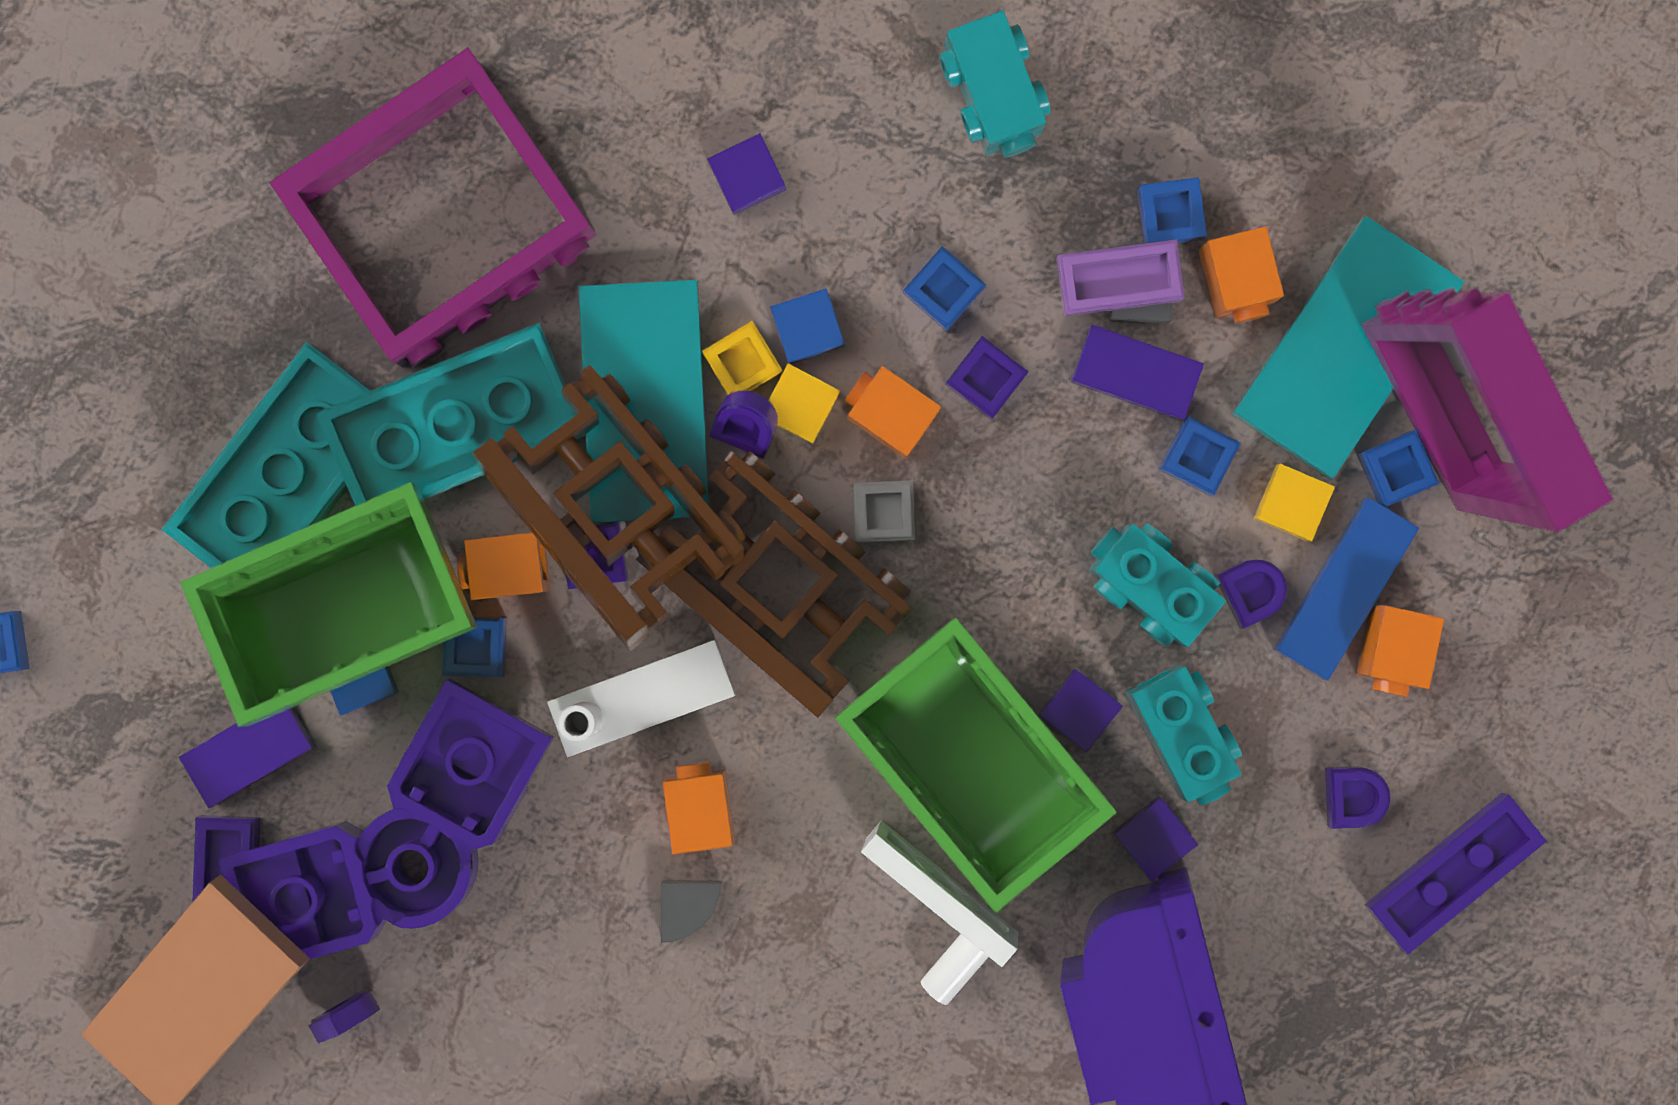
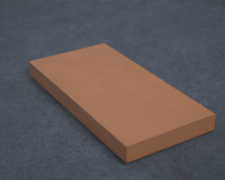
[81,874,310,1105]

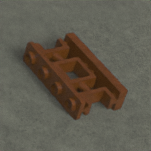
[472,365,745,651]
[636,451,913,718]

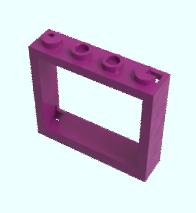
[269,47,597,367]
[1361,287,1614,533]

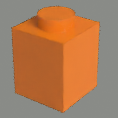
[1198,226,1284,324]
[845,366,941,460]
[457,533,551,600]
[1356,605,1445,697]
[663,761,735,854]

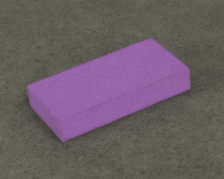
[1056,239,1185,317]

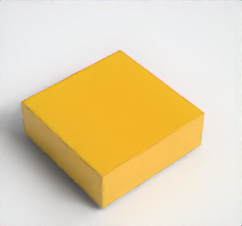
[702,321,783,395]
[768,364,840,444]
[1253,464,1335,542]

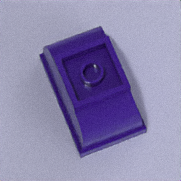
[1060,867,1247,1105]

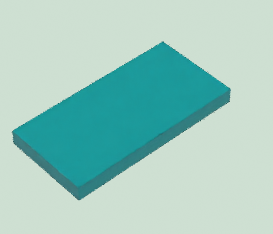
[1231,216,1465,479]
[578,280,710,523]
[315,323,576,506]
[161,342,371,568]

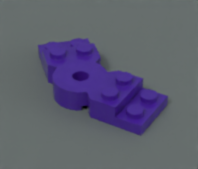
[219,678,555,960]

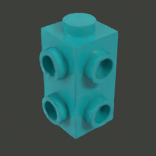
[939,10,1051,158]
[1088,523,1226,648]
[1124,664,1242,805]

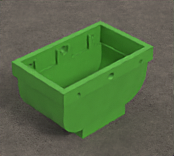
[180,482,477,727]
[835,617,1117,913]

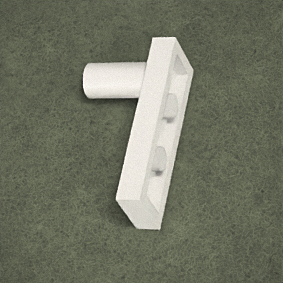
[547,640,736,758]
[861,820,1019,1005]

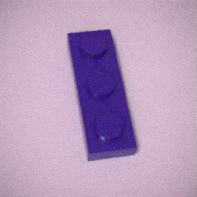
[1364,793,1547,955]

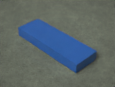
[1273,497,1419,681]

